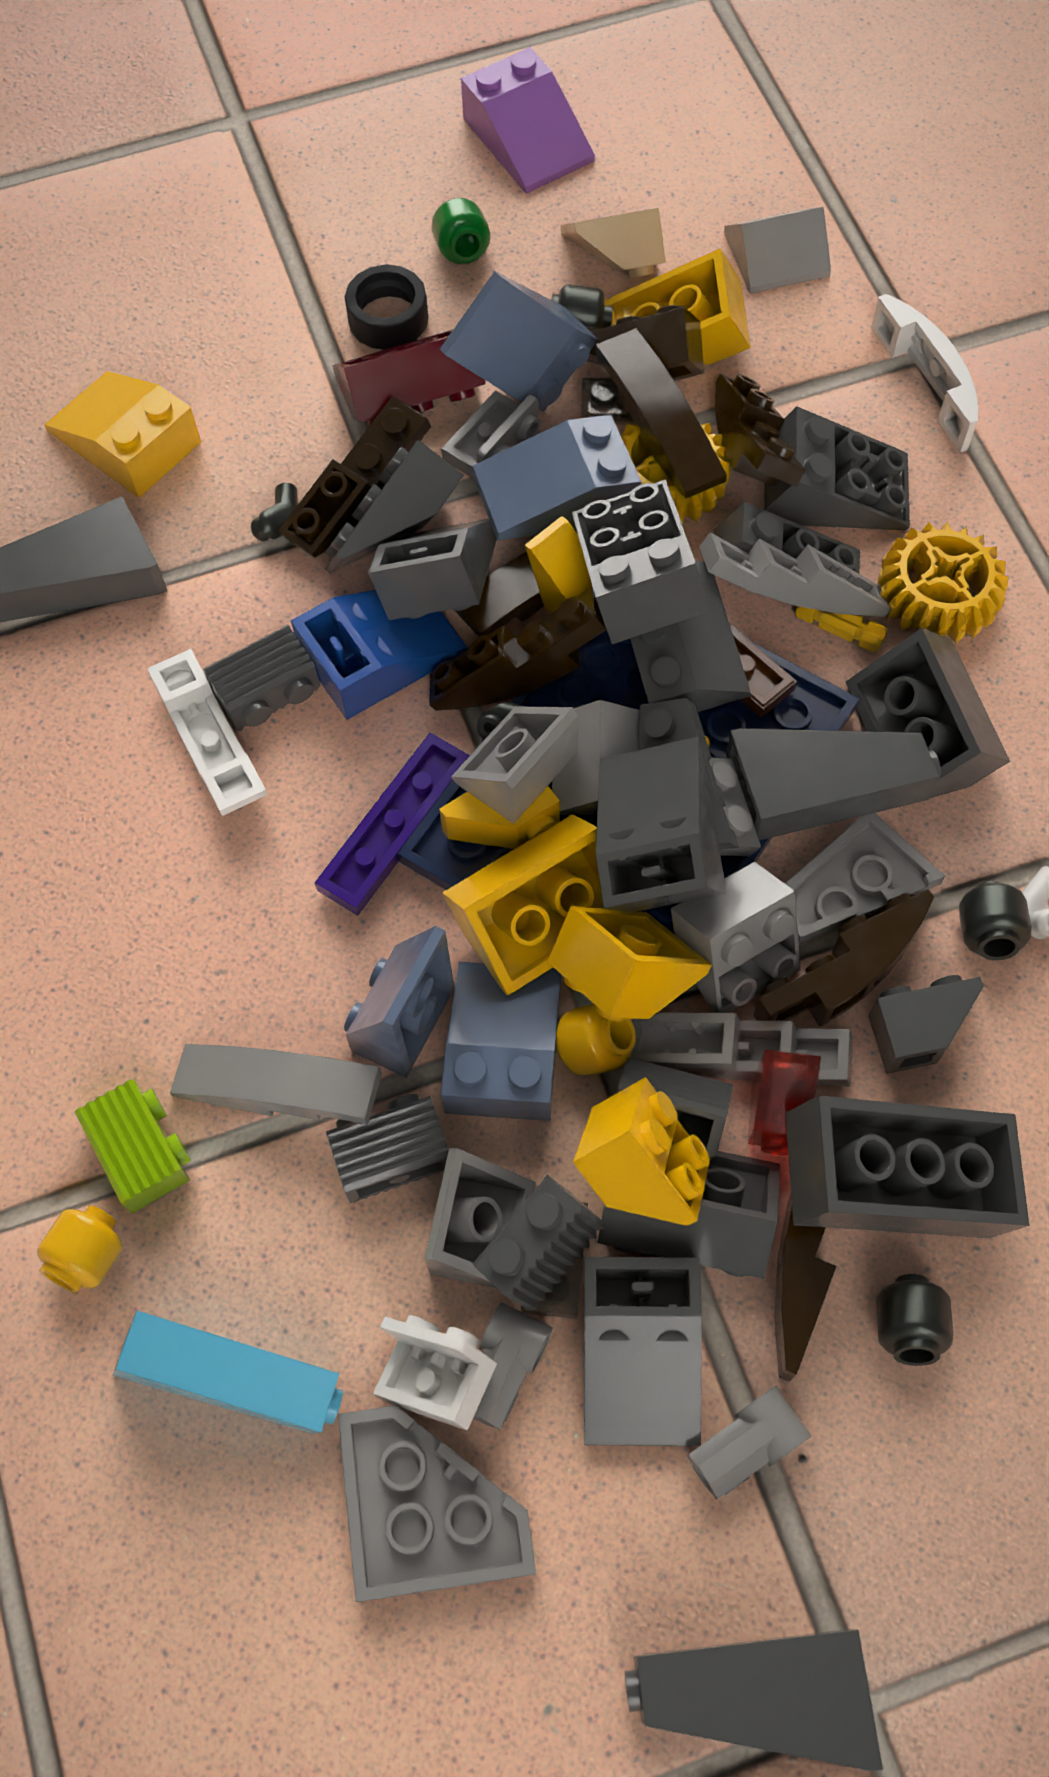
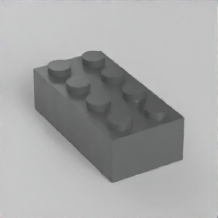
[785,1095,1030,1238]

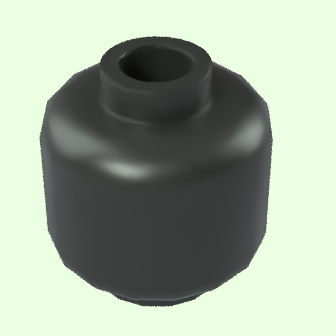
[551,285,613,329]
[959,881,1032,961]
[876,1274,953,1366]

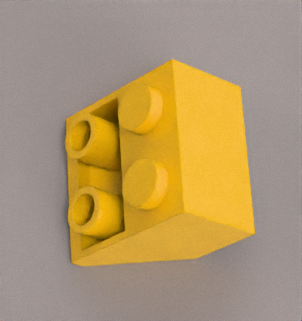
[573,1077,710,1226]

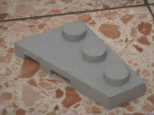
[785,813,945,945]

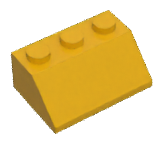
[443,814,604,996]

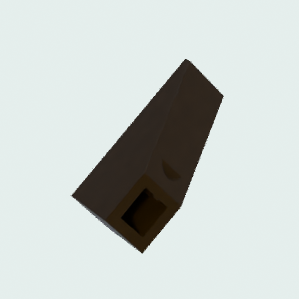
[586,305,704,381]

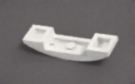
[871,294,978,453]
[147,649,268,816]

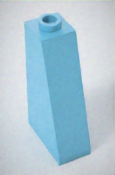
[112,1311,343,1434]

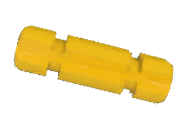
[795,606,887,652]

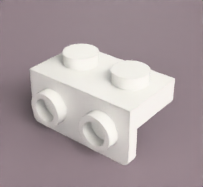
[373,1315,497,1431]

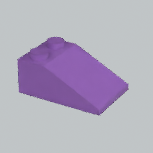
[461,47,595,194]

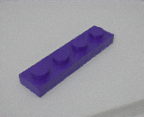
[315,732,470,916]

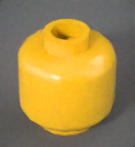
[556,1003,636,1076]
[37,1205,123,1294]

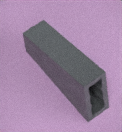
[0,496,168,622]
[726,728,941,841]
[624,1629,883,1771]

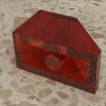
[748,1050,821,1156]

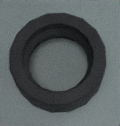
[344,264,429,350]

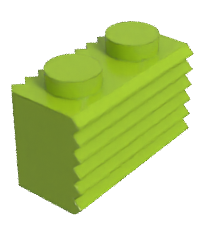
[75,1079,191,1214]

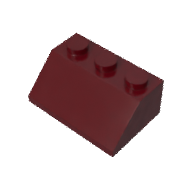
[332,329,486,427]

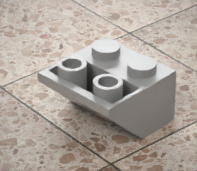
[671,862,801,1013]

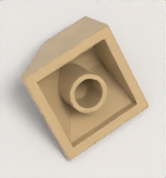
[560,208,666,278]

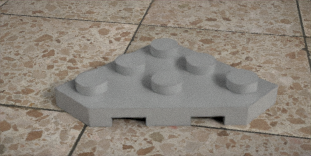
[338,1405,536,1602]

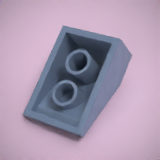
[440,271,598,412]
[471,415,641,540]
[344,926,455,1078]
[441,962,561,1121]

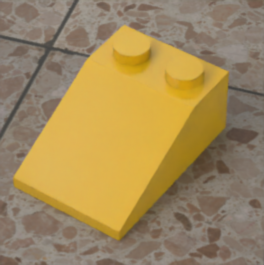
[605,248,751,365]
[44,371,201,498]

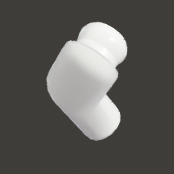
[1022,866,1049,939]

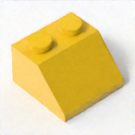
[548,906,712,1022]

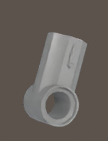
[473,1302,553,1431]
[687,1386,811,1500]

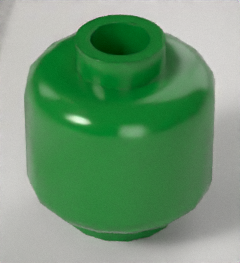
[432,198,491,264]

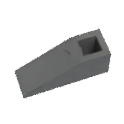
[713,502,860,574]

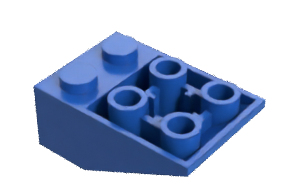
[291,590,468,720]

